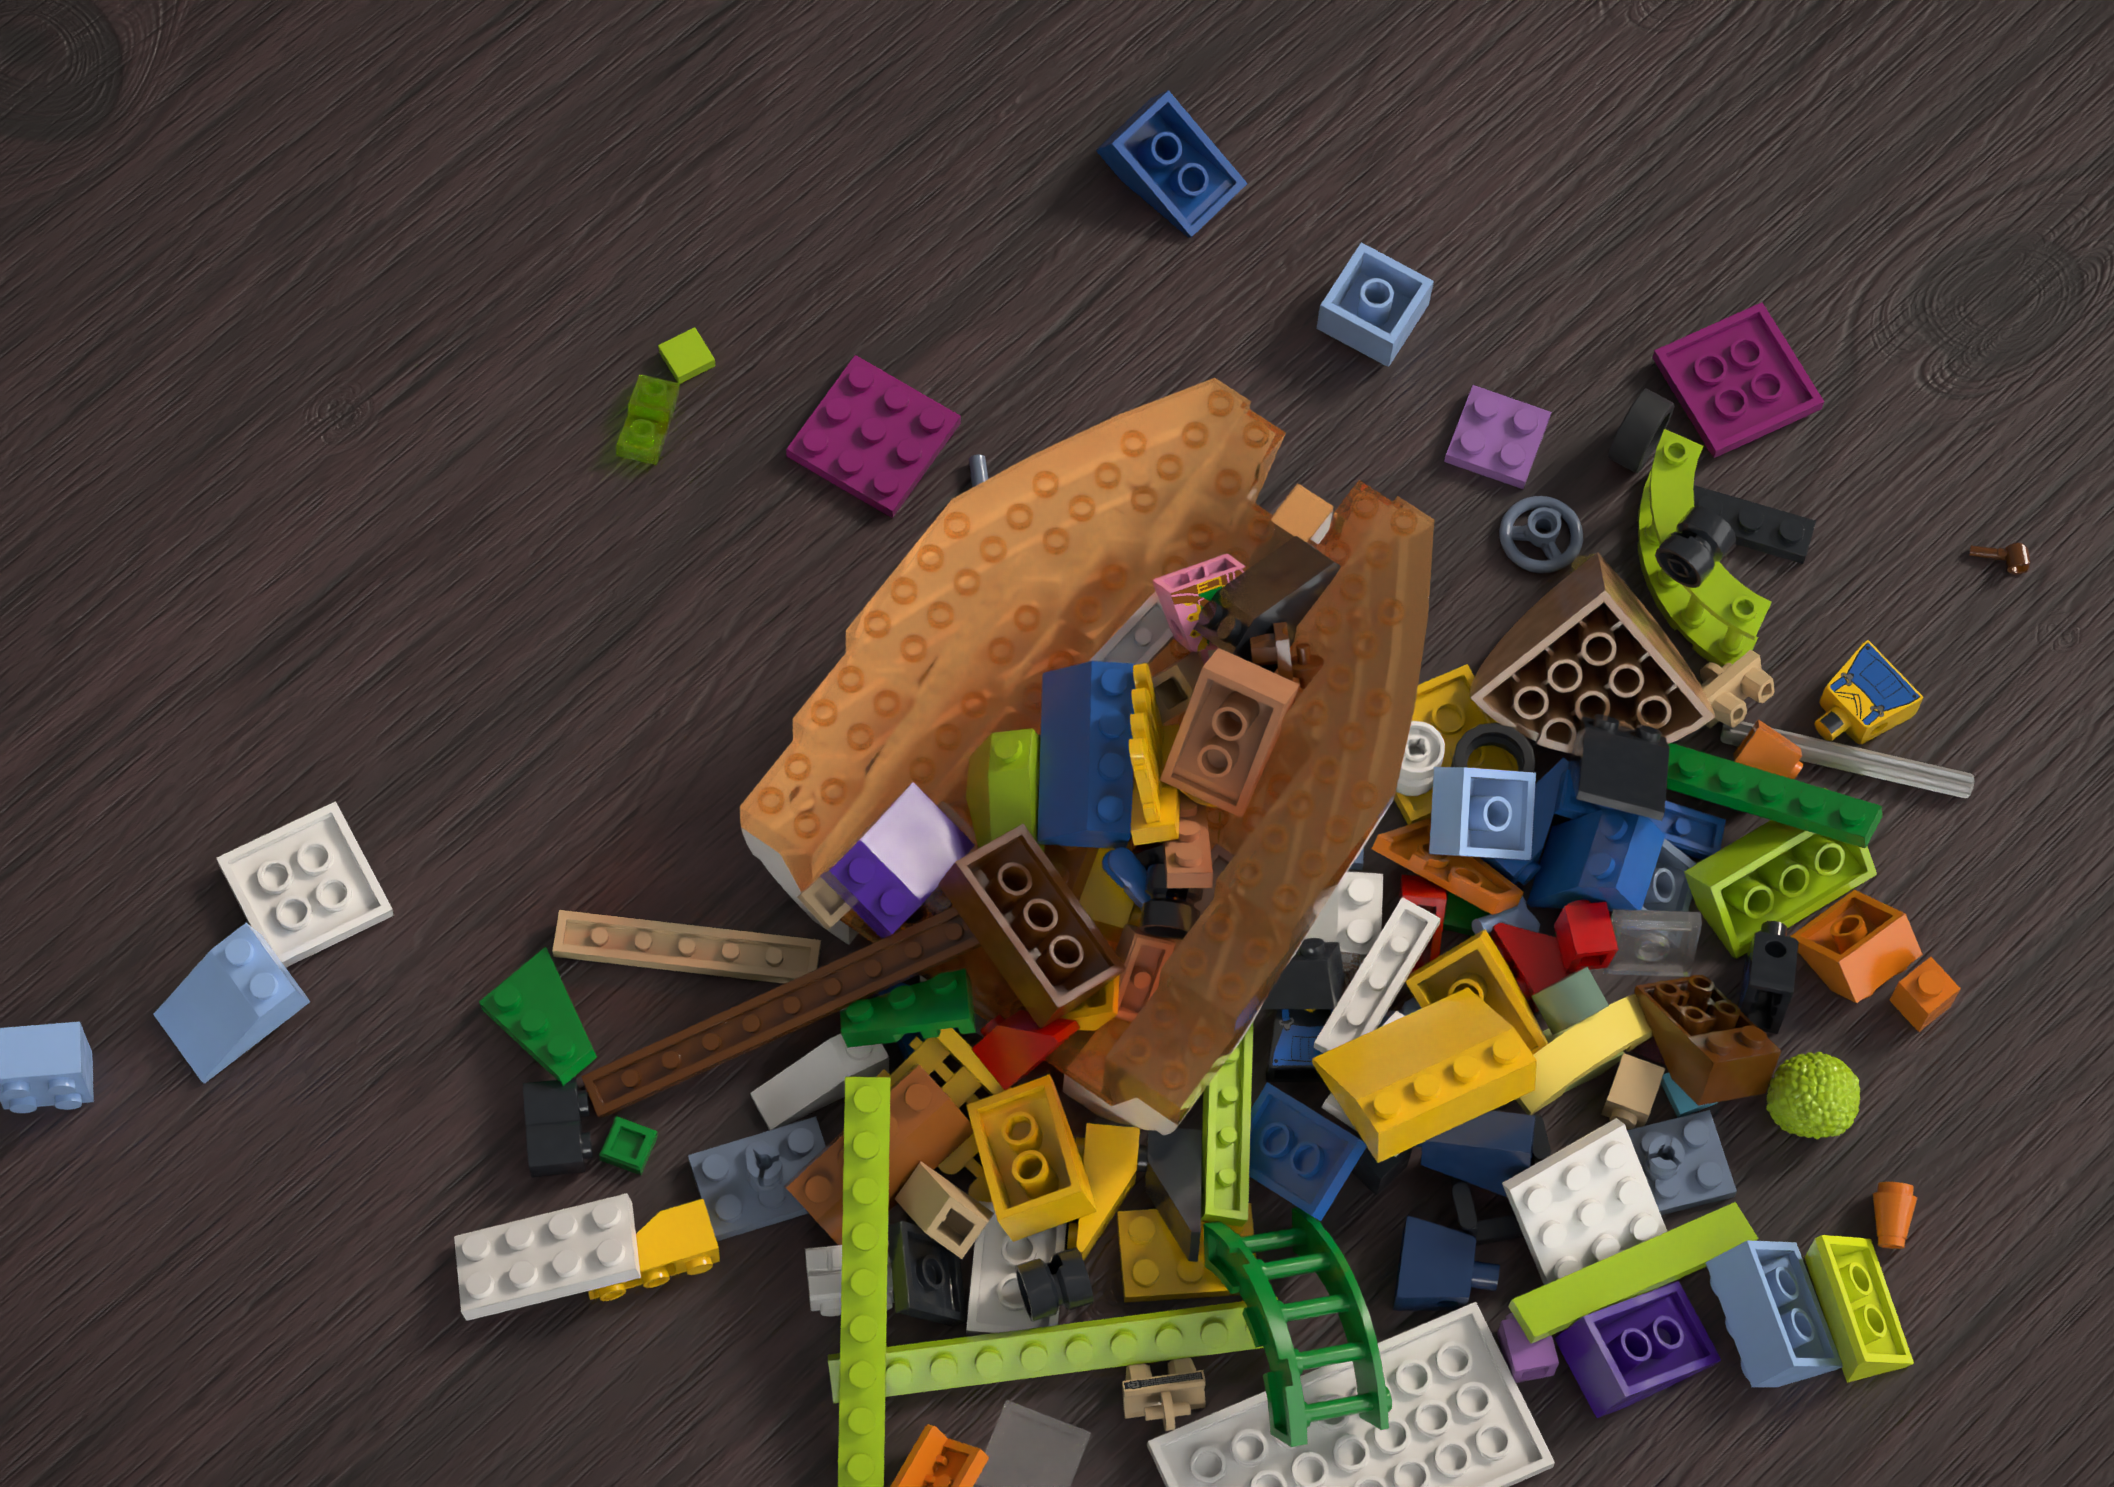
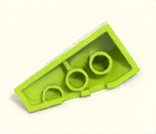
[966,728,1045,852]

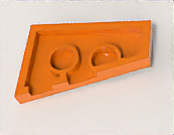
[1372,818,1524,915]

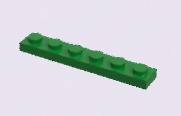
[1667,743,1883,848]

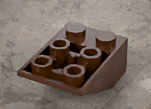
[1634,974,1781,1106]

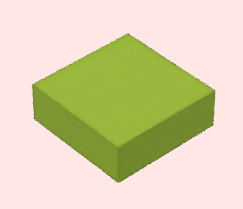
[658,327,715,384]

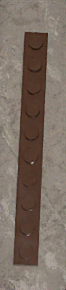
[581,907,981,1118]

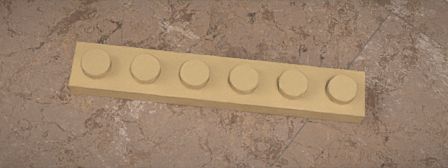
[553,910,821,984]

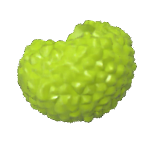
[1766,1052,1860,1139]

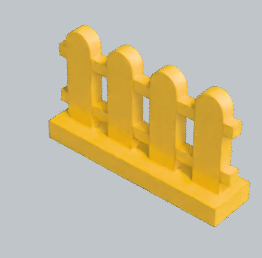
[1129,663,1181,846]
[876,1028,1012,1202]

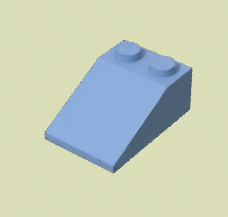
[153,923,310,1084]

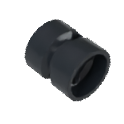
[1655,506,1736,588]
[1139,864,1204,940]
[1015,1247,1094,1322]

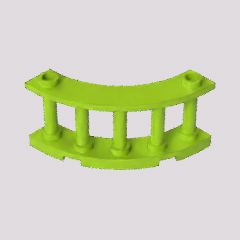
[1637,429,1772,668]

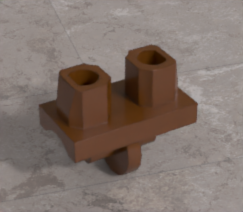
[1250,622,1325,714]

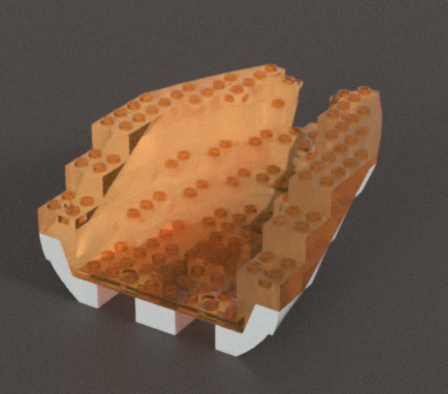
[740,378,1434,1135]

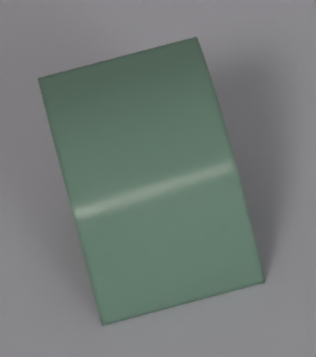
[1531,967,1609,1035]

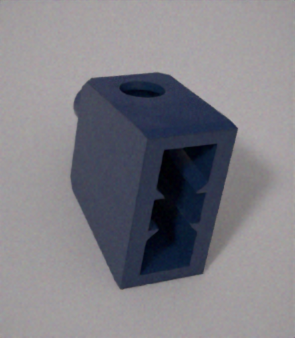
[1392,1216,1500,1311]

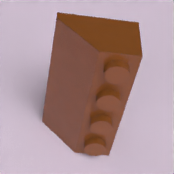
[784,1064,974,1245]

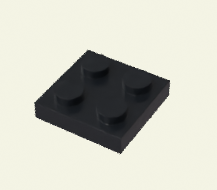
[888,1221,967,1327]

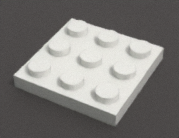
[216,801,394,967]
[1502,1118,1667,1285]

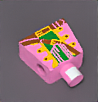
[1153,554,1247,664]

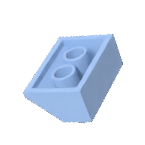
[1706,1241,1843,1388]

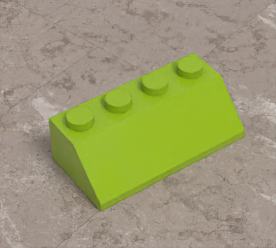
[1684,788,1877,959]

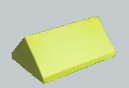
[1804,1235,1914,1383]

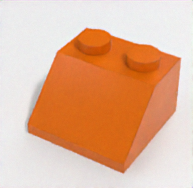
[1790,890,1923,1003]

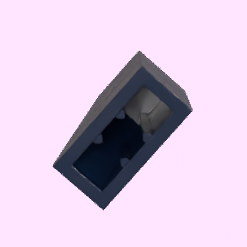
[1415,1110,1535,1197]

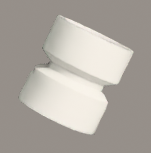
[1396,721,1445,796]

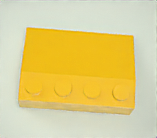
[1312,987,1537,1163]

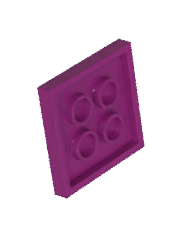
[1652,302,1824,458]
[786,355,961,518]

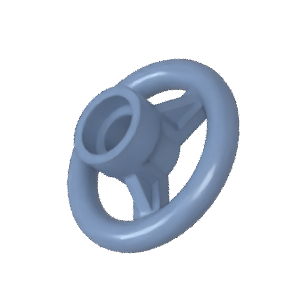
[1499,496,1583,573]

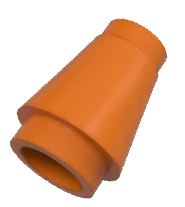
[1873,1182,1917,1249]

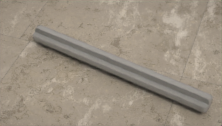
[1721,721,1974,798]

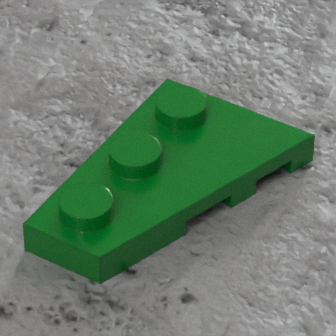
[479,947,597,1086]
[840,968,976,1048]

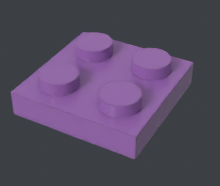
[1444,385,1552,489]

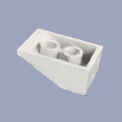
[1305,872,1383,971]

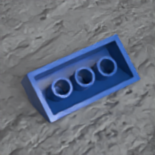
[1037,661,1136,849]

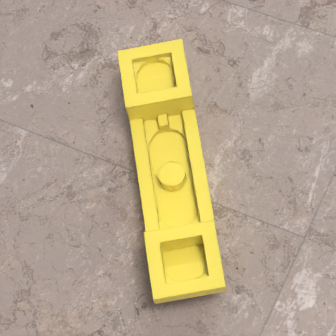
[1515,994,1653,1115]

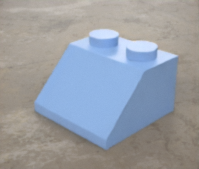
[1429,767,1536,860]

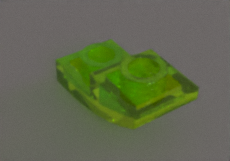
[616,374,680,465]

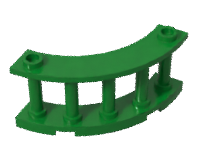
[1203,1207,1392,1447]

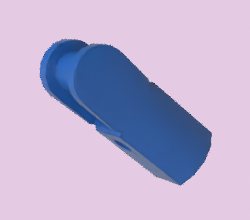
[1102,847,1174,911]

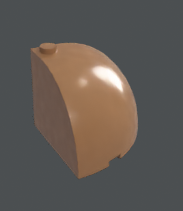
[1470,552,1715,753]

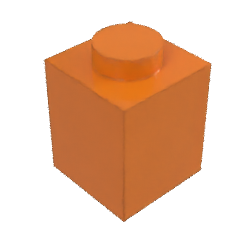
[1733,719,1803,779]
[1890,957,1961,1032]

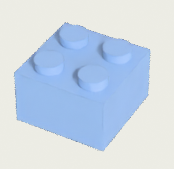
[1316,242,1434,367]
[0,1022,94,1113]

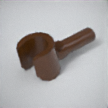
[1970,543,2030,574]

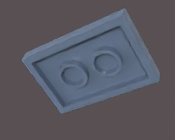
[1627,1110,1737,1215]
[688,1117,826,1241]

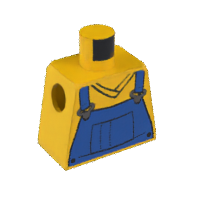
[1815,640,1924,744]

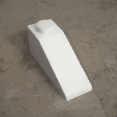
[750,1034,889,1131]

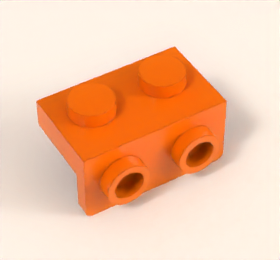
[890,1424,989,1487]

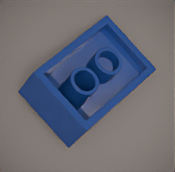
[1096,90,1248,238]
[1527,809,1666,913]

